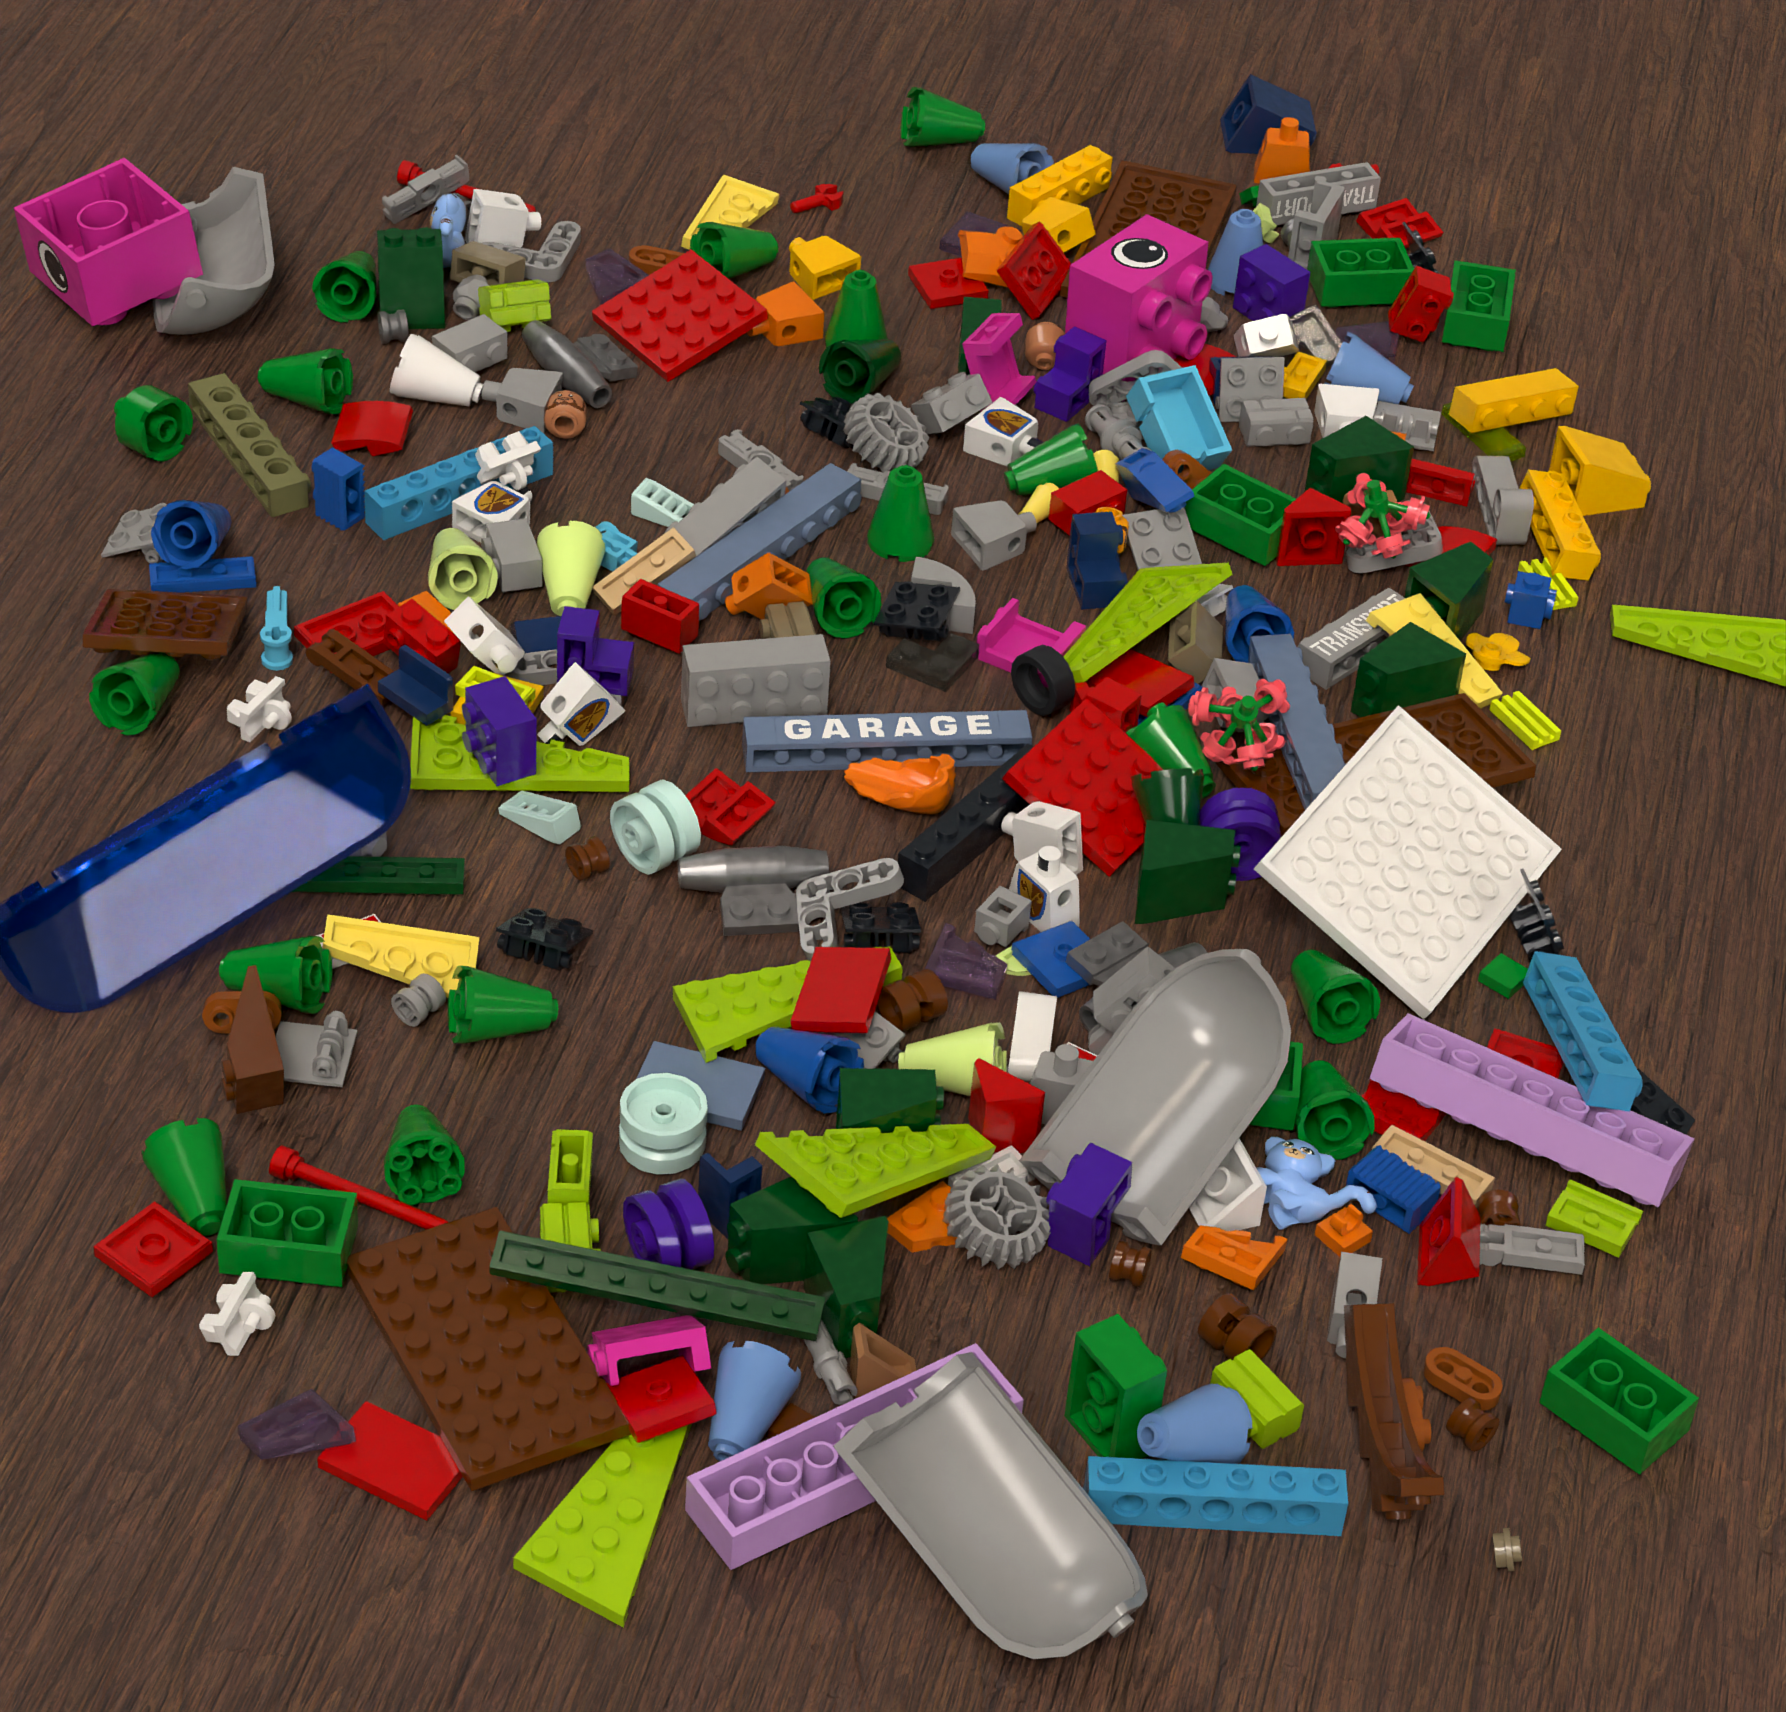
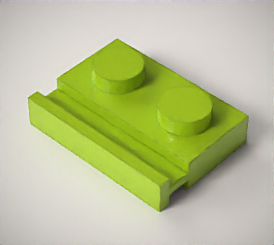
[1545,1179,1643,1258]

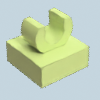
[1253,203,1279,244]

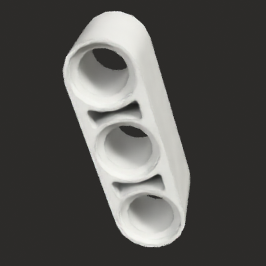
[1008,991,1057,1082]

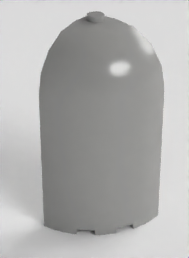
[153,167,275,335]
[1019,949,1291,1245]
[833,1352,1148,1659]

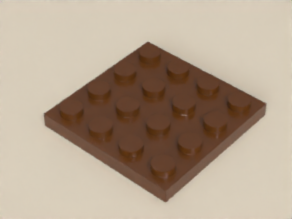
[83,589,247,659]

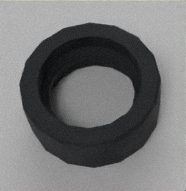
[1011,645,1075,716]

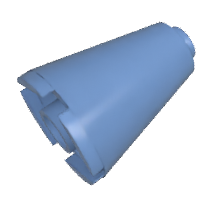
[971,143,1054,195]
[1208,209,1264,295]
[1324,331,1414,404]
[708,1341,801,1461]
[1137,1384,1253,1464]

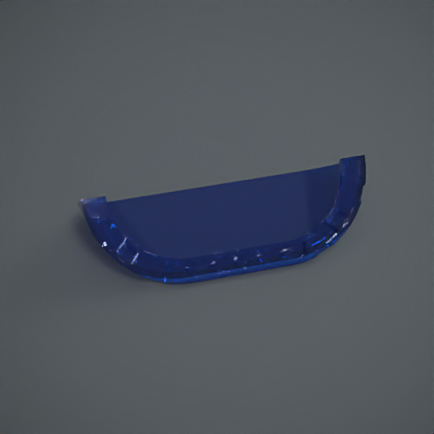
[0,684,411,1013]

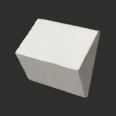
[1189,1138,1267,1231]

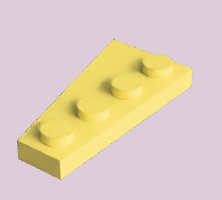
[681,175,780,250]
[1366,593,1503,708]
[322,914,479,998]

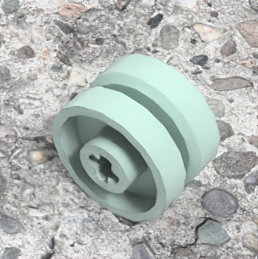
[610,779,701,875]
[619,1073,708,1175]

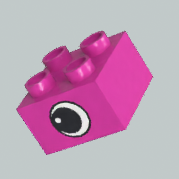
[14,158,203,326]
[1065,214,1213,402]

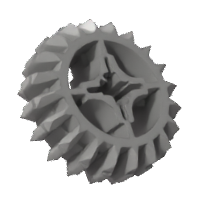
[843,392,930,473]
[943,1164,1050,1270]

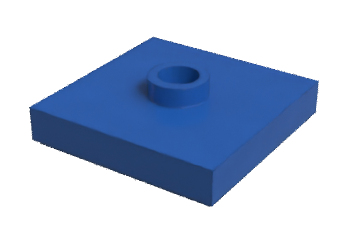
[1011,921,1090,998]

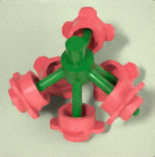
[1335,473,1431,559]
[1188,679,1290,771]

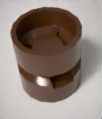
[877,968,948,1032]
[1198,1293,1277,1360]

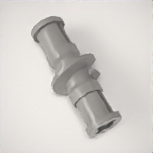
[1085,404,1152,460]

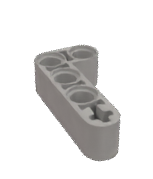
[1472,456,1534,545]

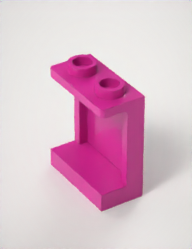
[962,313,1036,412]
[977,598,1086,688]
[587,1315,711,1386]

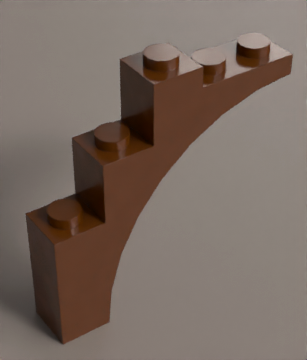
[1344,1303,1444,1519]

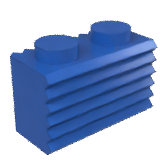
[312,447,365,530]
[1346,1145,1441,1234]

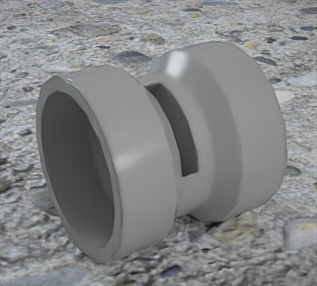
[391,973,446,1027]

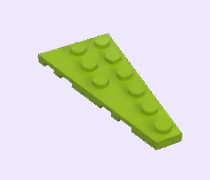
[1063,562,1232,683]
[1610,604,1786,687]
[410,715,629,792]
[673,946,902,1063]
[755,1124,996,1218]
[513,1424,692,1628]

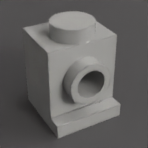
[974,886,1032,947]

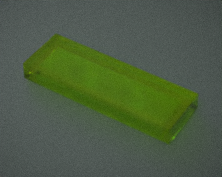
[1441,402,1526,461]

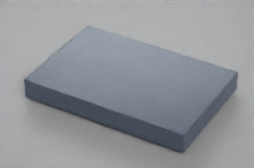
[636,1041,765,1131]

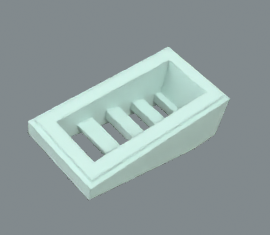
[631,478,694,527]
[498,790,581,845]

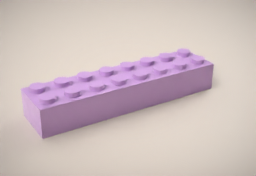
[1369,1013,1695,1207]
[685,1343,1024,1570]

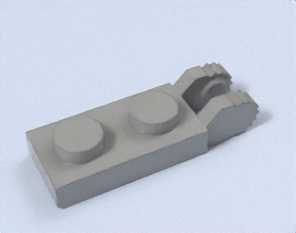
[1480,1224,1585,1275]

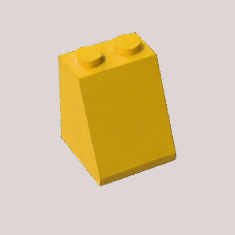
[1549,426,1651,516]

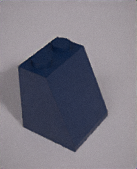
[1220,74,1317,154]

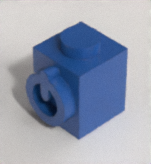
[1504,571,1557,629]

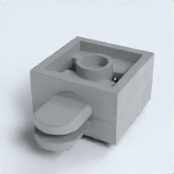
[1088,947,1176,1055]

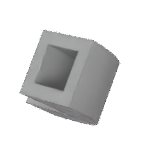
[911,557,976,634]

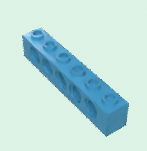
[364,426,553,540]
[1523,951,1642,1111]
[1083,1456,1348,1536]

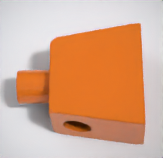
[1254,117,1311,183]
[746,282,825,347]
[725,553,813,619]

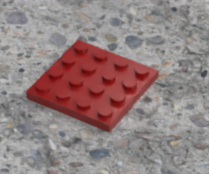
[591,249,769,382]
[1002,698,1163,877]

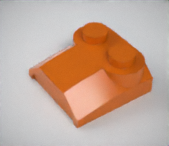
[958,226,1023,287]

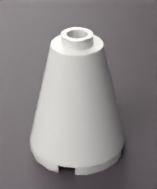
[390,334,484,407]

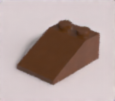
[221,965,284,1114]

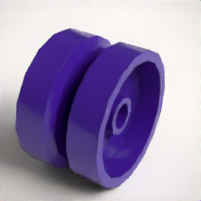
[1199,788,1282,881]
[623,1179,714,1270]

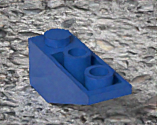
[1115,448,1195,513]

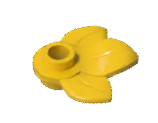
[1466,633,1531,671]

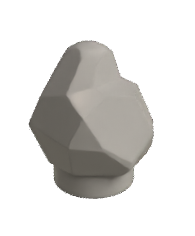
[453,274,489,320]
[1200,297,1228,333]

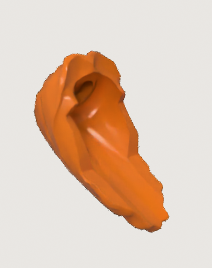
[844,754,956,815]

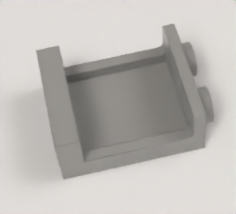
[1288,180,1345,270]

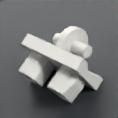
[475,431,541,490]
[227,676,292,742]
[199,1272,275,1356]

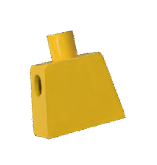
[1021,197,1096,253]
[789,236,861,300]

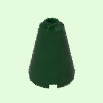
[819,339,901,404]
[1131,768,1204,826]

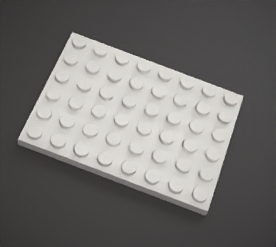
[1254,705,1562,1020]

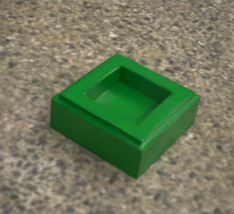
[1478,953,1528,999]

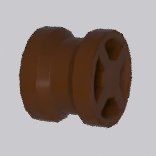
[565,836,610,881]
[1478,1189,1520,1226]
[1109,1240,1152,1288]
[1446,1398,1500,1452]

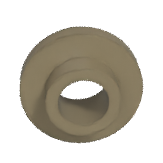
[1493,1527,1522,1572]

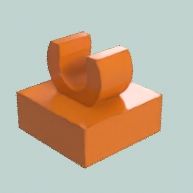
[1315,1204,1373,1257]

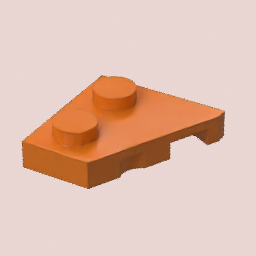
[887,1181,957,1253]
[1181,1225,1288,1291]

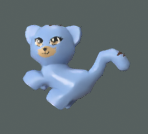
[429,194,466,268]
[1256,1137,1377,1230]

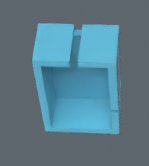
[1126,365,1232,474]

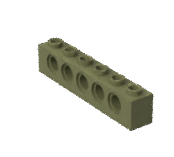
[188,373,311,518]

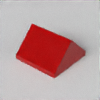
[1276,488,1351,566]
[968,1058,1045,1154]
[1417,1177,1481,1286]

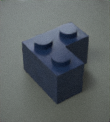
[1066,512,1128,610]

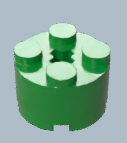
[114,385,193,461]

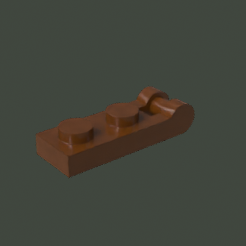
[305,629,394,708]

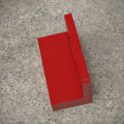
[1406,459,1475,507]

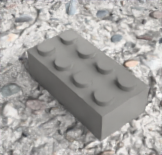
[681,634,831,727]

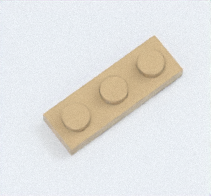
[593,527,696,616]
[1372,1125,1495,1208]

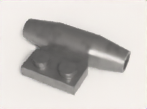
[522,320,638,408]
[678,846,829,936]
[1066,921,1207,1031]

